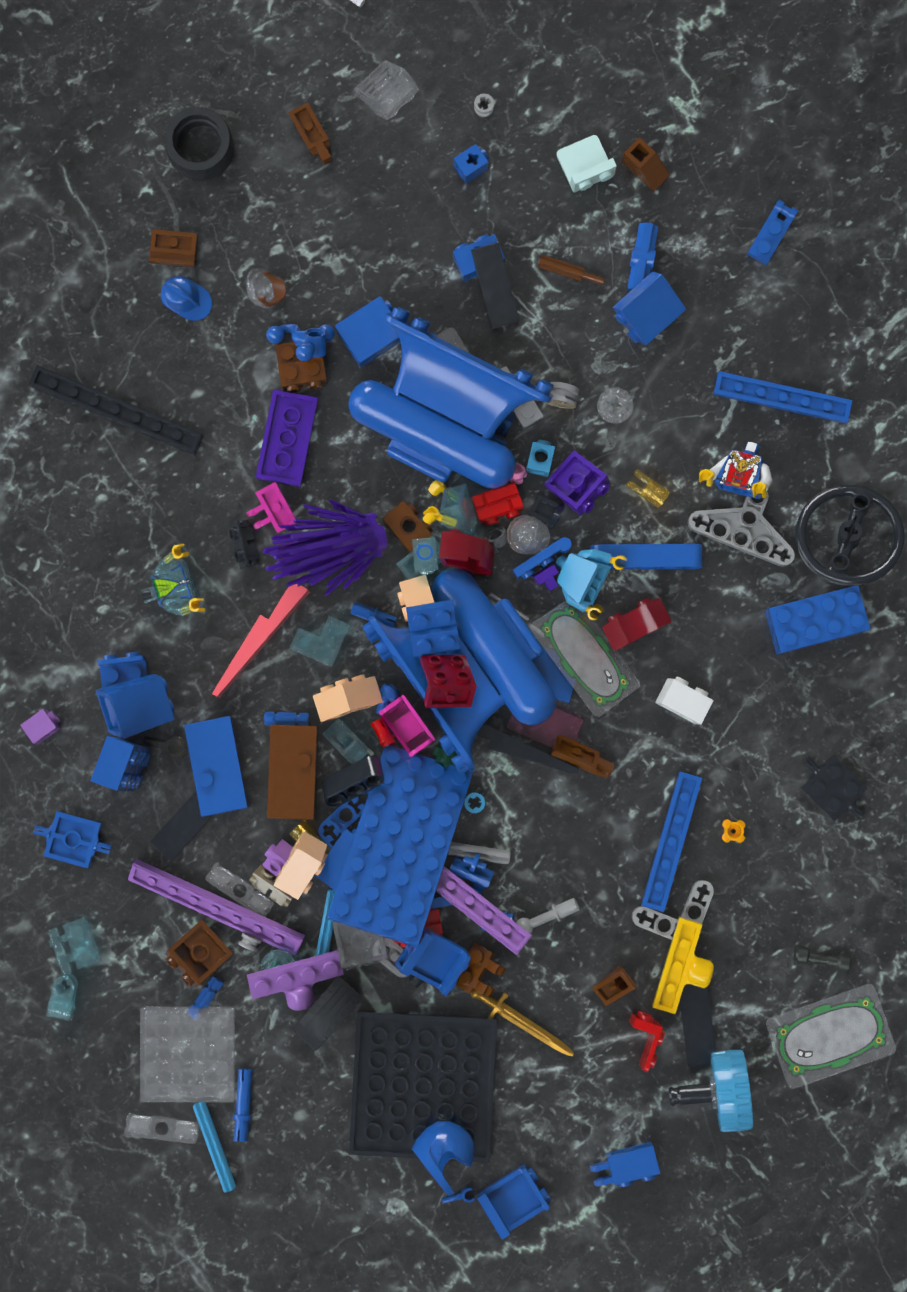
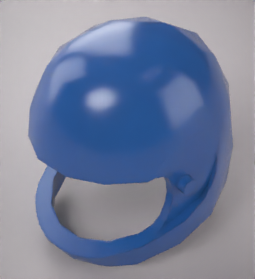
[411,1121,475,1196]

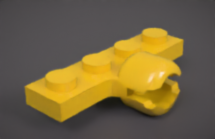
[652,917,714,1014]

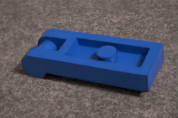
[747,199,798,265]
[512,537,571,580]

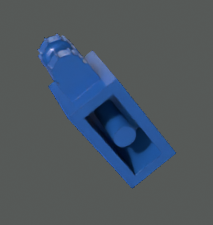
[590,1142,660,1187]

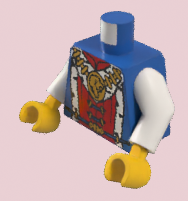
[699,442,772,499]

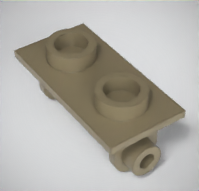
[249,865,293,907]

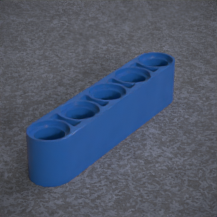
[590,544,703,570]

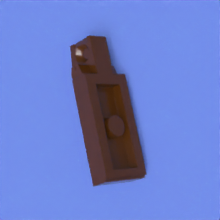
[288,102,332,166]
[551,734,615,779]

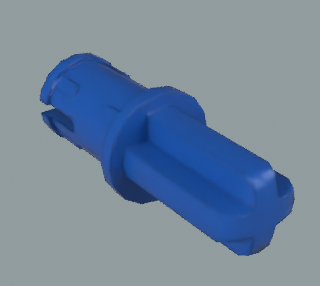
[351,602,397,627]

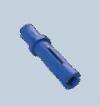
[233,1068,253,1142]

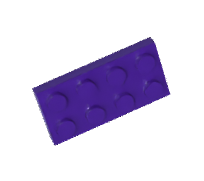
[255,389,318,488]

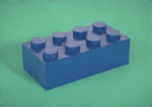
[765,586,871,655]
[90,736,151,792]

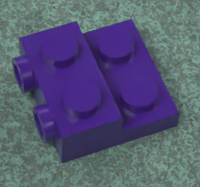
[544,451,611,516]

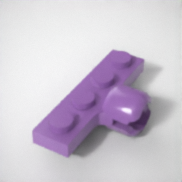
[247,950,344,1011]

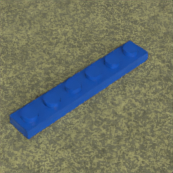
[713,371,852,424]
[641,771,702,912]

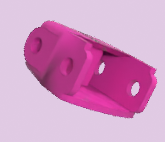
[379,695,436,758]

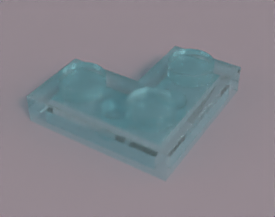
[289,616,350,667]

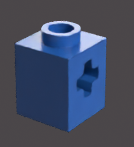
[453,144,490,184]

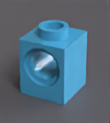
[526,440,555,477]

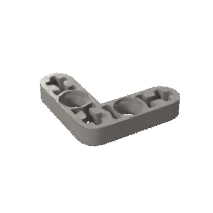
[632,880,714,940]

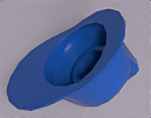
[161,276,212,321]

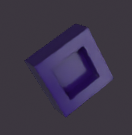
[532,564,559,591]

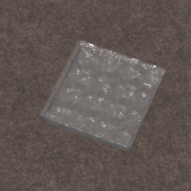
[140,1007,235,1102]

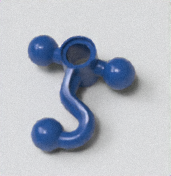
[266,324,335,362]

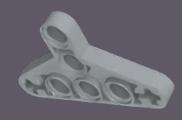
[688,492,795,567]

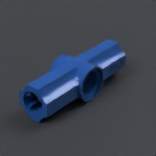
[627,222,658,291]

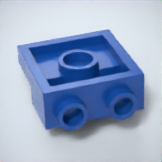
[406,600,460,658]

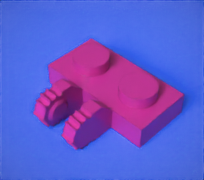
[246,482,296,533]

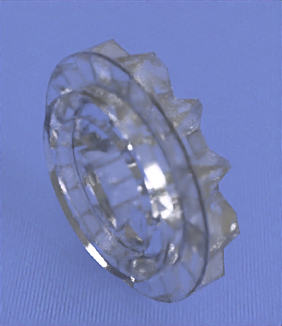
[597,387,634,423]

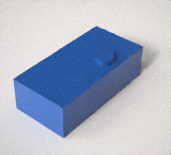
[184,716,249,817]

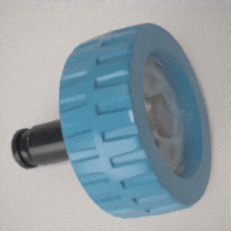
[668,1050,753,1132]

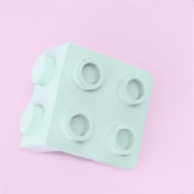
[557,135,617,193]

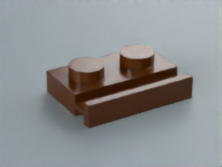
[149,229,198,268]

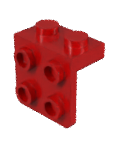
[629,1011,665,1072]

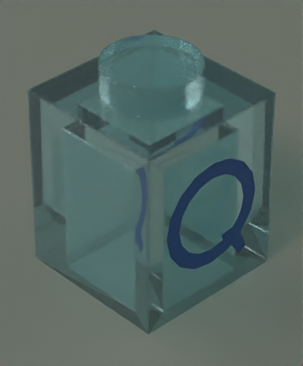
[412,537,439,574]

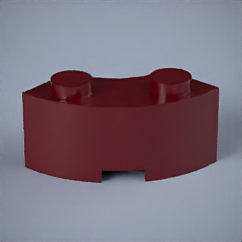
[439,529,495,575]
[602,597,672,651]

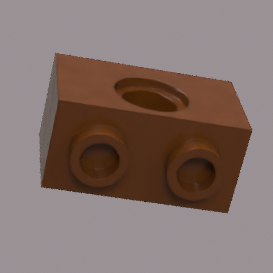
[382,501,433,556]

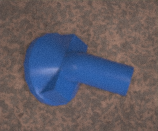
[376,683,400,715]

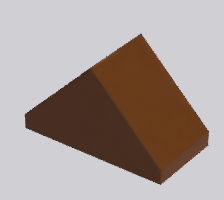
[592,965,637,1006]

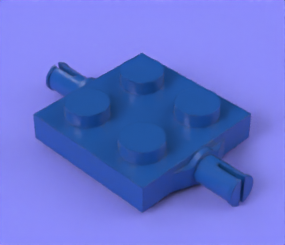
[33,811,112,868]

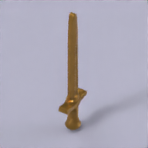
[471,990,574,1056]

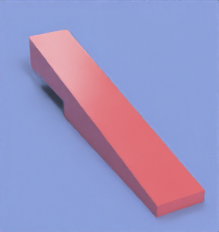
[212,580,310,698]

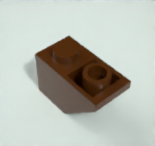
[622,137,670,192]

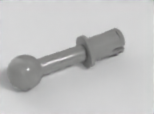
[516,898,580,934]

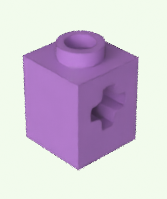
[20,709,61,745]

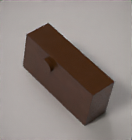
[267,725,319,820]

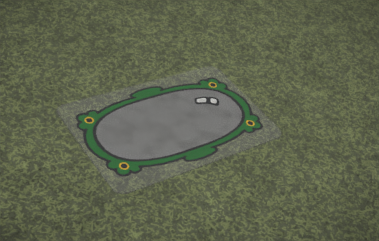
[530,600,640,717]
[766,984,896,1089]

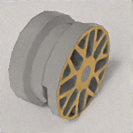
[546,382,579,409]

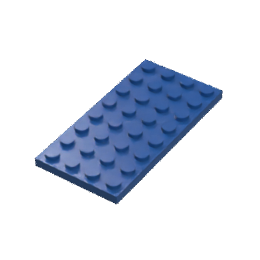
[327,745,473,948]

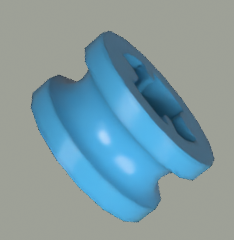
[465,793,485,813]

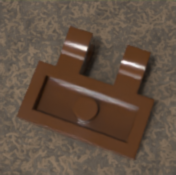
[456,942,506,997]

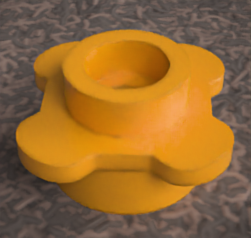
[722,819,745,843]

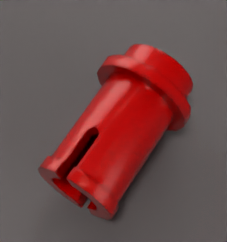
[370,718,395,749]

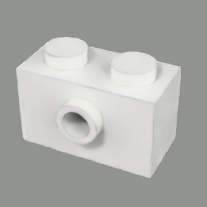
[655,677,714,725]

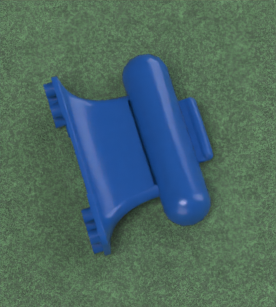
[348,307,554,489]
[362,567,557,775]

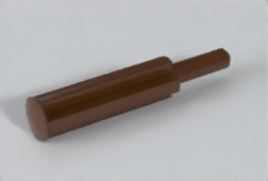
[538,255,605,285]

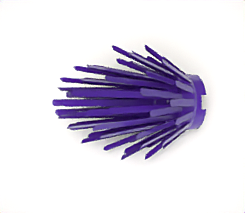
[263,499,387,596]

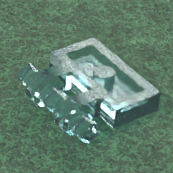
[48,917,101,975]

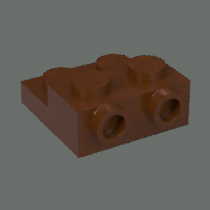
[275,342,328,393]
[165,920,233,988]

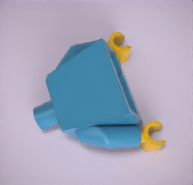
[556,549,627,620]

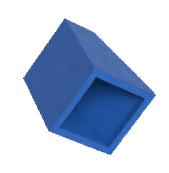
[96,674,175,739]

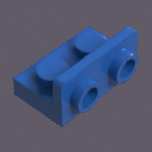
[97,652,148,688]

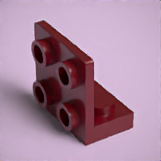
[420,654,477,708]

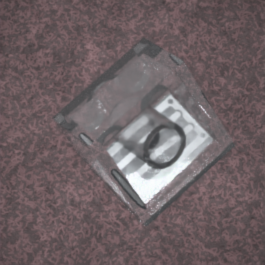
[353,60,419,120]

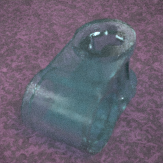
[47,973,78,1021]

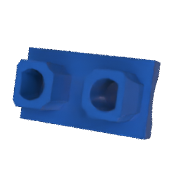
[450,853,494,893]

